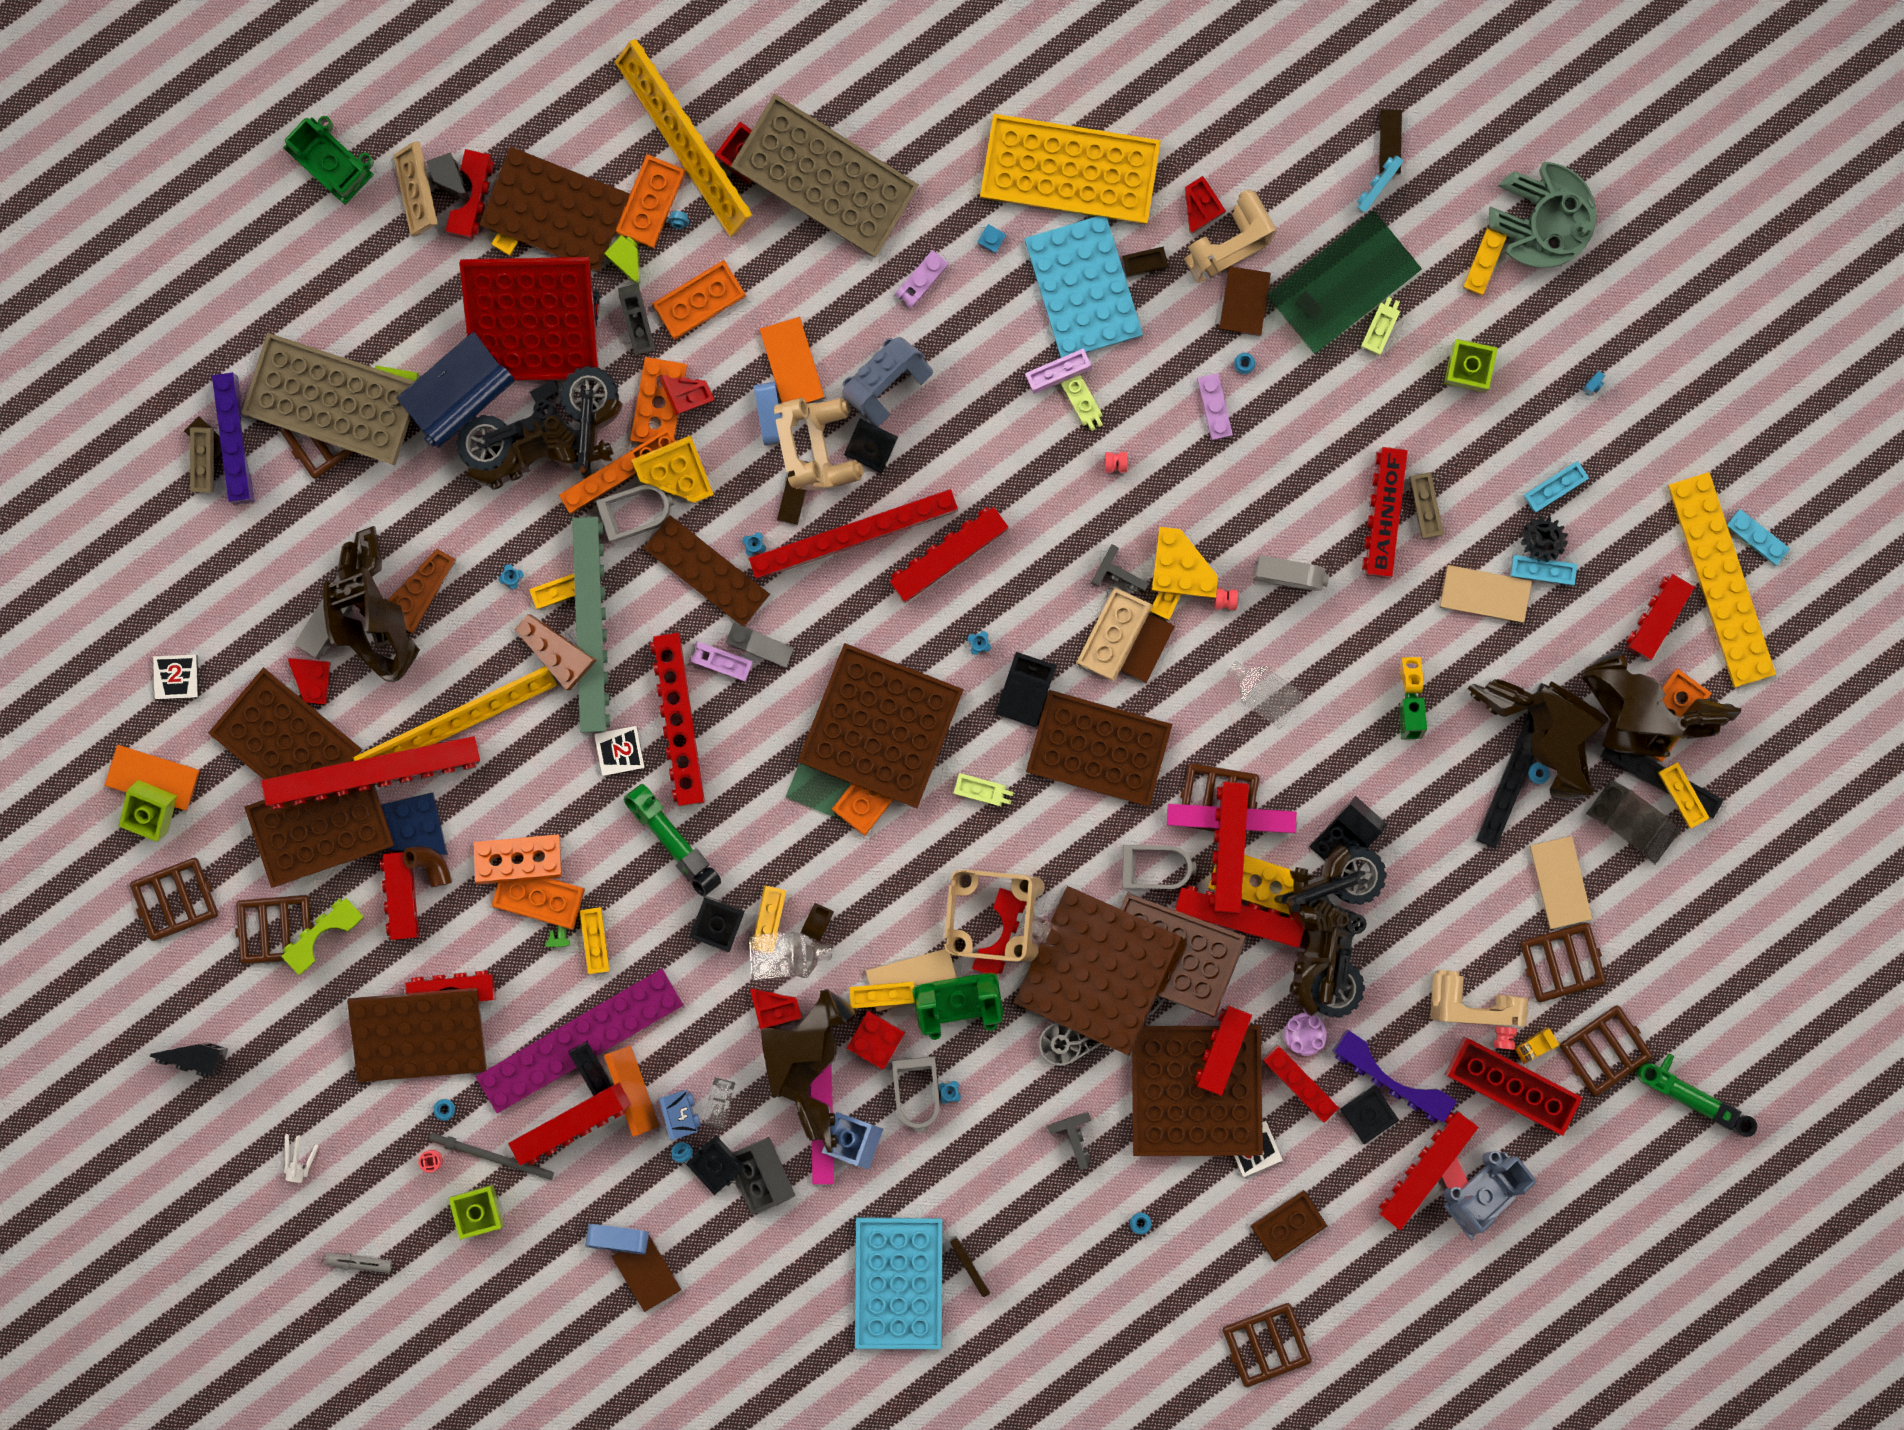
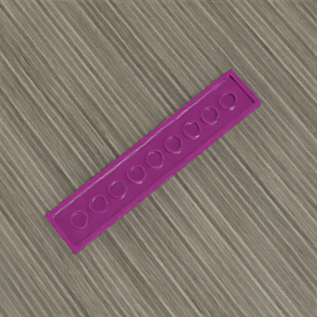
[475,968,684,1114]

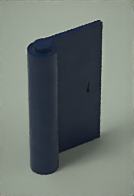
[396,332,515,448]

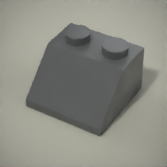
[425,152,470,202]

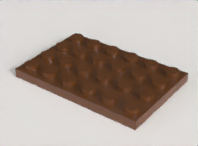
[479,146,630,273]
[208,667,363,780]
[1026,690,1173,807]
[244,785,395,888]
[1120,893,1247,1018]
[347,988,487,1082]

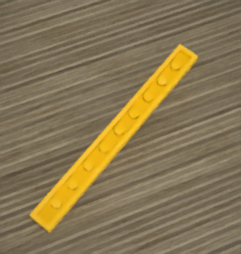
[353,666,557,761]

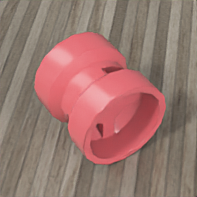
[1105,452,1127,473]
[1214,588,1238,611]
[1493,1026,1517,1050]
[418,1150,443,1172]

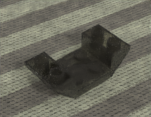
[1586,779,1681,865]

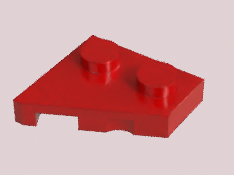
[1185,176,1226,234]
[659,375,714,416]
[288,658,331,705]
[750,989,802,1030]

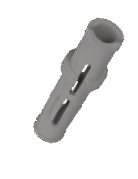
[325,1252,392,1274]

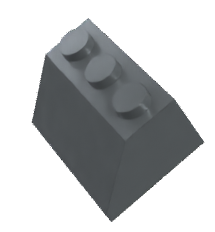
[733,1137,796,1215]

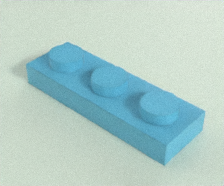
[1356,156,1404,213]
[1523,461,1589,513]
[1727,509,1790,566]
[1510,555,1577,586]

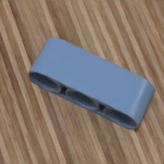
[754,382,781,446]
[585,1224,649,1255]

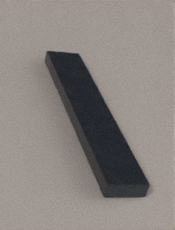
[1600,748,1724,819]

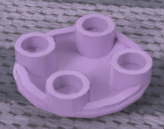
[1284,1013,1326,1056]

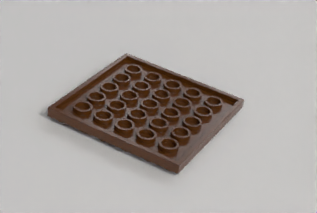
[797,643,964,809]
[1014,886,1183,1056]
[1132,1025,1263,1156]

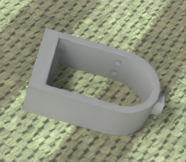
[596,485,674,543]
[1252,555,1329,591]
[1122,845,1196,889]
[892,1056,940,1132]

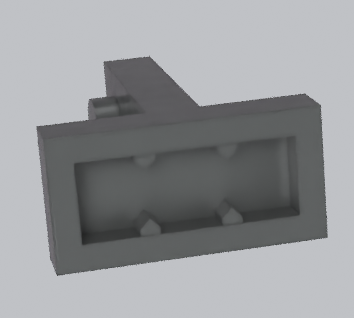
[1091,544,1149,593]
[1047,1111,1091,1170]

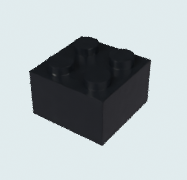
[689,896,745,952]

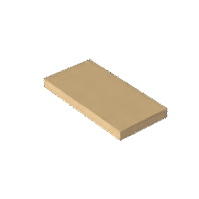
[393,142,438,237]
[1439,565,1532,623]
[1076,587,1153,682]
[1530,836,1592,929]
[866,949,957,1012]

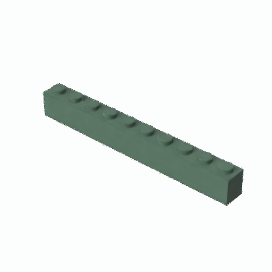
[572,517,610,733]

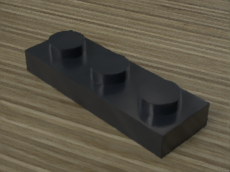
[568,1041,613,1096]

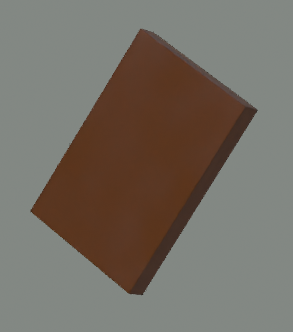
[1219,266,1271,336]
[1120,613,1175,683]
[1250,1190,1328,1262]
[611,1234,682,1312]

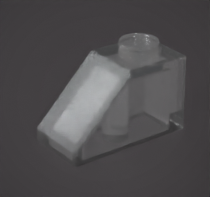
[1018,915,1053,944]
[703,1077,735,1129]

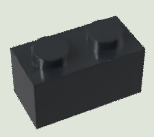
[530,380,560,403]

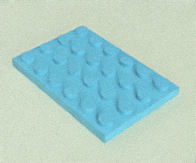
[1024,216,1143,358]
[855,1217,942,1349]

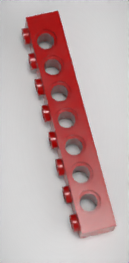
[650,633,705,806]

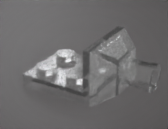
[1226,660,1305,730]
[749,932,832,980]

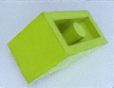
[604,235,640,284]

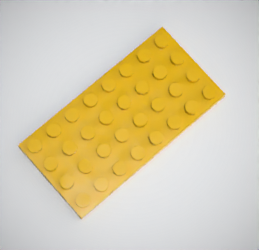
[980,113,1161,225]

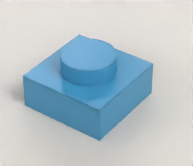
[977,224,1006,254]
[1582,371,1605,395]

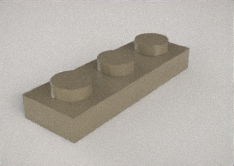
[190,427,214,493]
[1409,472,1444,539]

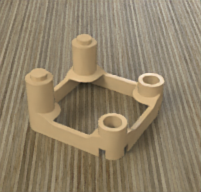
[1184,189,1277,283]
[774,397,864,491]
[944,870,1045,962]
[1430,970,1528,1026]

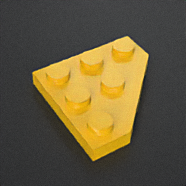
[631,436,714,503]
[1152,527,1218,598]

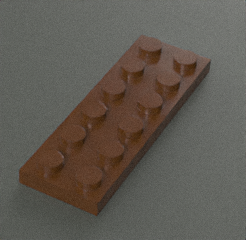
[644,515,770,627]

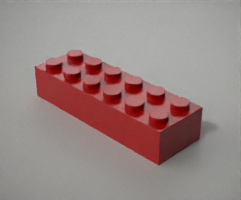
[1444,1037,1583,1136]

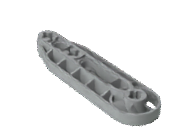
[1039,996,1166,1066]

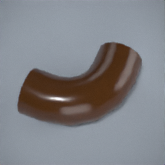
[403,846,452,887]

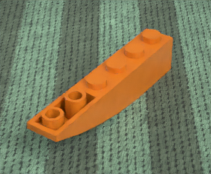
[559,429,676,515]

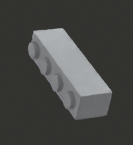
[294,576,354,659]

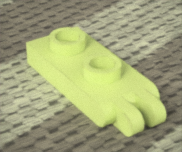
[1361,296,1400,356]
[1060,375,1103,431]
[954,773,1014,806]

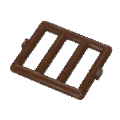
[280,427,354,479]
[1180,763,1259,837]
[130,857,218,941]
[235,895,314,964]
[1520,923,1606,1002]
[1560,1005,1653,1097]
[1223,1303,1312,1387]

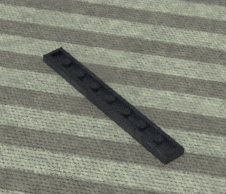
[1475,683,1549,849]

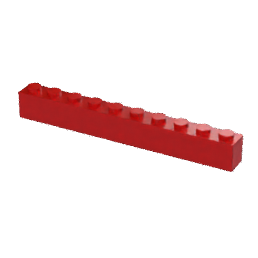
[749,489,958,580]
[260,736,480,810]

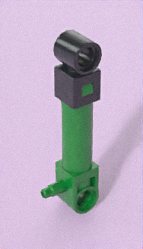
[624,784,721,897]
[1636,1053,1758,1137]

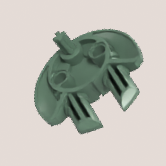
[1489,162,1597,268]

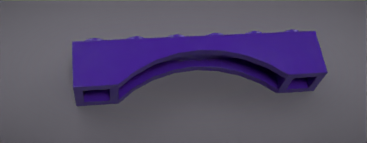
[212,372,255,505]
[1332,1029,1457,1124]

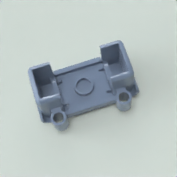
[842,337,933,427]
[1443,1151,1536,1241]

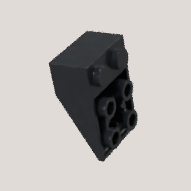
[995,652,1057,727]
[1309,795,1387,869]
[150,1042,228,1078]

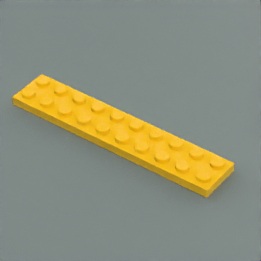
[615,39,752,237]
[1667,472,1776,688]

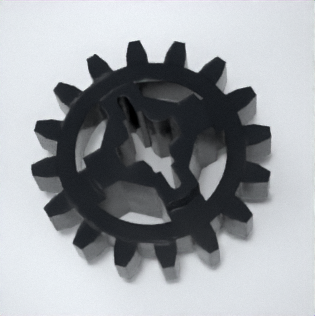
[1521,516,1568,562]

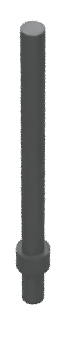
[429,1133,554,1180]

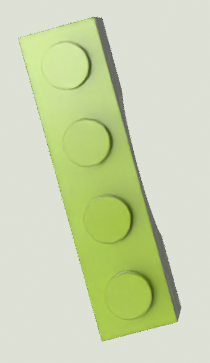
[281,898,364,976]

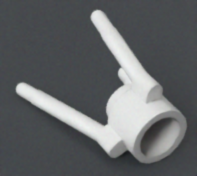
[284,1134,318,1183]

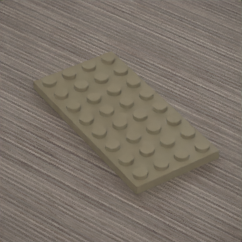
[730,93,919,258]
[241,333,415,465]

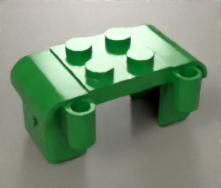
[283,116,374,205]
[912,973,1004,1040]

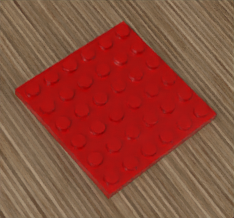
[459,257,599,380]

